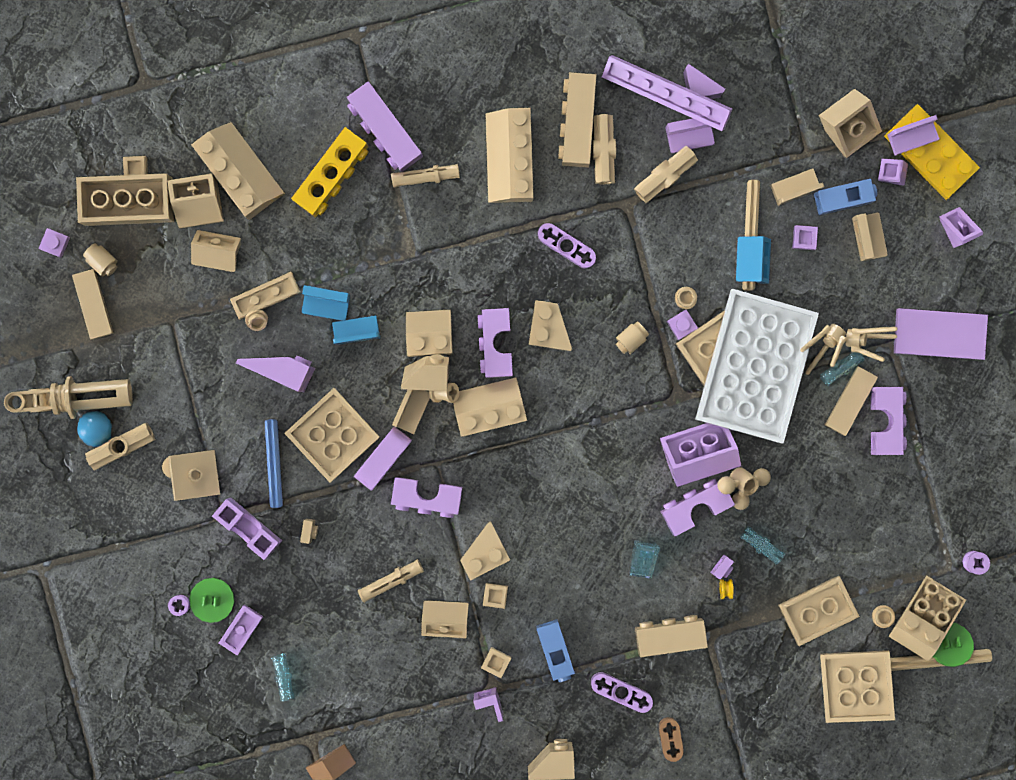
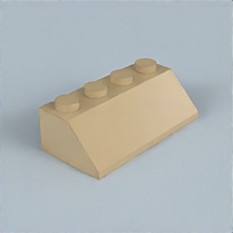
[486,108,533,203]
[191,122,285,220]

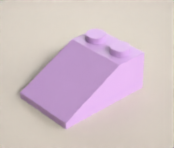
[236,355,315,392]

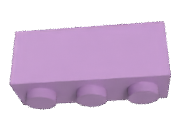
[660,423,741,487]

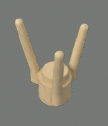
[800,324,847,375]
[846,327,898,362]

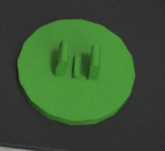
[189,578,235,623]
[932,623,974,667]

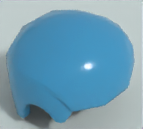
[77,411,112,447]

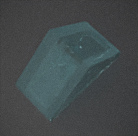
[629,541,660,579]

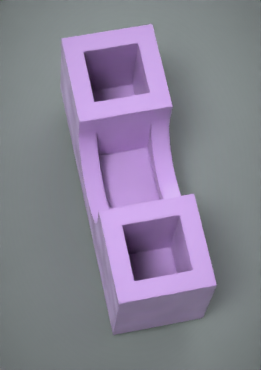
[478,308,513,378]
[871,387,907,455]
[391,477,463,518]
[660,479,735,536]
[212,498,282,560]

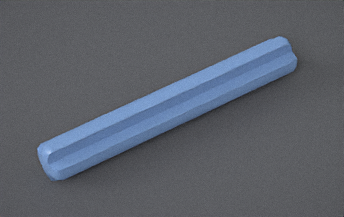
[265,419,283,508]

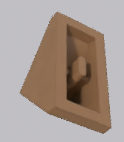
[306,744,356,780]

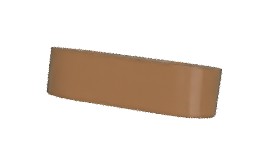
[659,717,683,762]

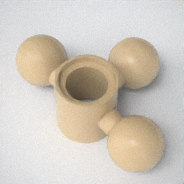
[717,467,771,510]

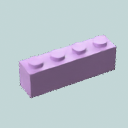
[347,82,423,172]

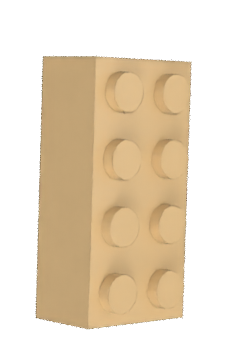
[76,174,174,226]

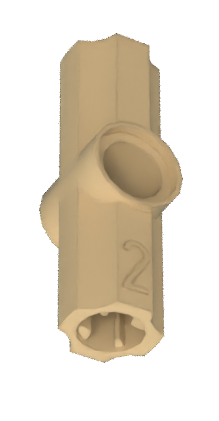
[592,114,616,185]
[634,146,698,203]
[85,423,155,471]

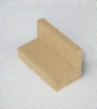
[770,169,824,206]
[852,213,888,261]
[191,230,241,272]
[392,390,430,434]
[422,601,468,638]

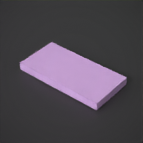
[894,308,988,360]

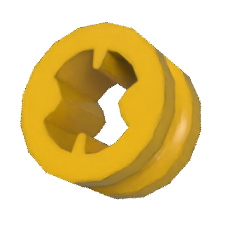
[719,579,733,599]

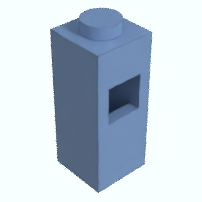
[814,179,877,215]
[536,619,575,682]

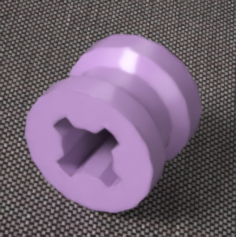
[962,551,990,575]

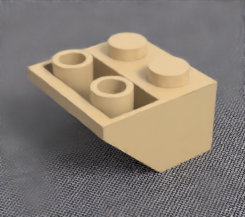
[167,174,224,228]

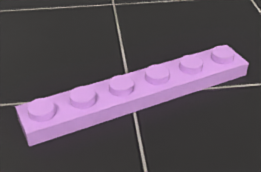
[602,55,732,131]

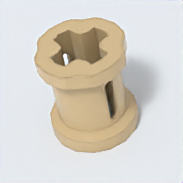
[429,383,459,403]

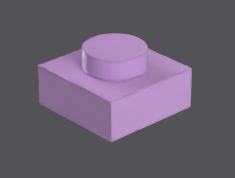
[792,225,818,250]
[39,228,70,258]
[666,310,698,340]
[710,555,733,580]

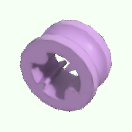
[168,595,190,616]

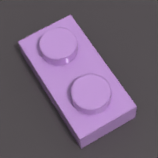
[219,604,263,655]

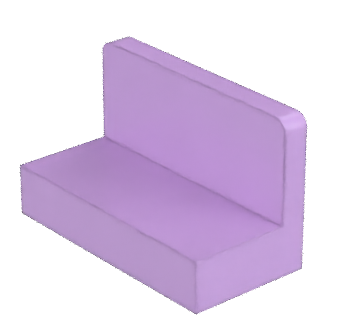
[888,115,939,156]
[666,118,715,153]
[473,687,503,722]

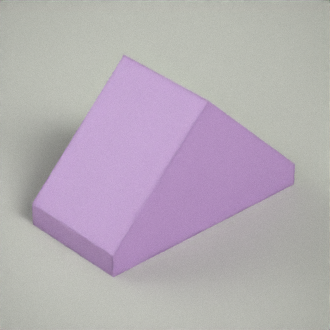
[683,64,725,99]
[939,207,983,248]

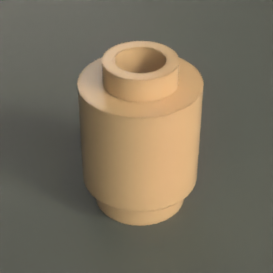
[83,243,117,276]
[615,322,649,354]

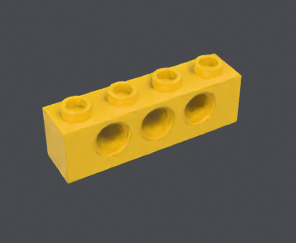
[291,127,369,218]

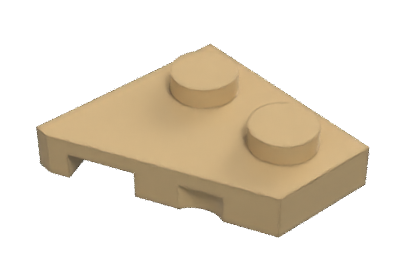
[529,300,572,351]
[460,521,510,580]

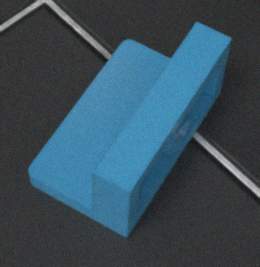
[736,236,771,284]
[302,285,350,321]
[332,316,380,345]

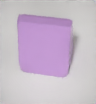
[878,159,908,185]

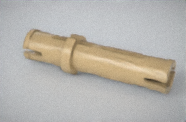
[391,164,460,188]
[358,559,424,603]

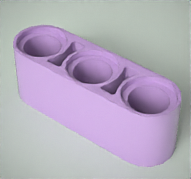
[354,426,412,491]

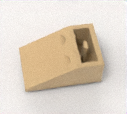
[889,576,966,662]

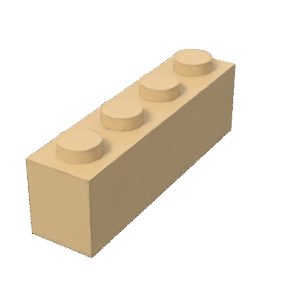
[558,72,596,168]

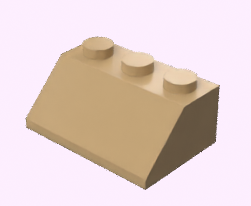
[453,378,527,437]

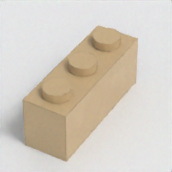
[635,615,708,657]

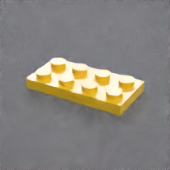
[884,104,980,200]

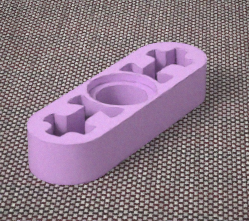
[538,223,596,269]
[591,672,653,713]

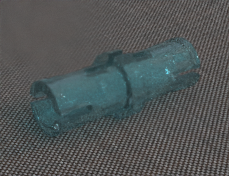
[820,352,865,386]
[740,526,785,565]
[271,653,295,701]

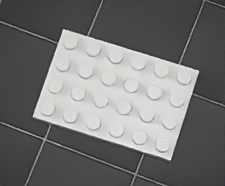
[695,289,819,444]

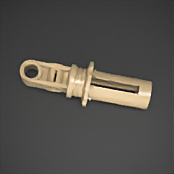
[4,376,132,419]

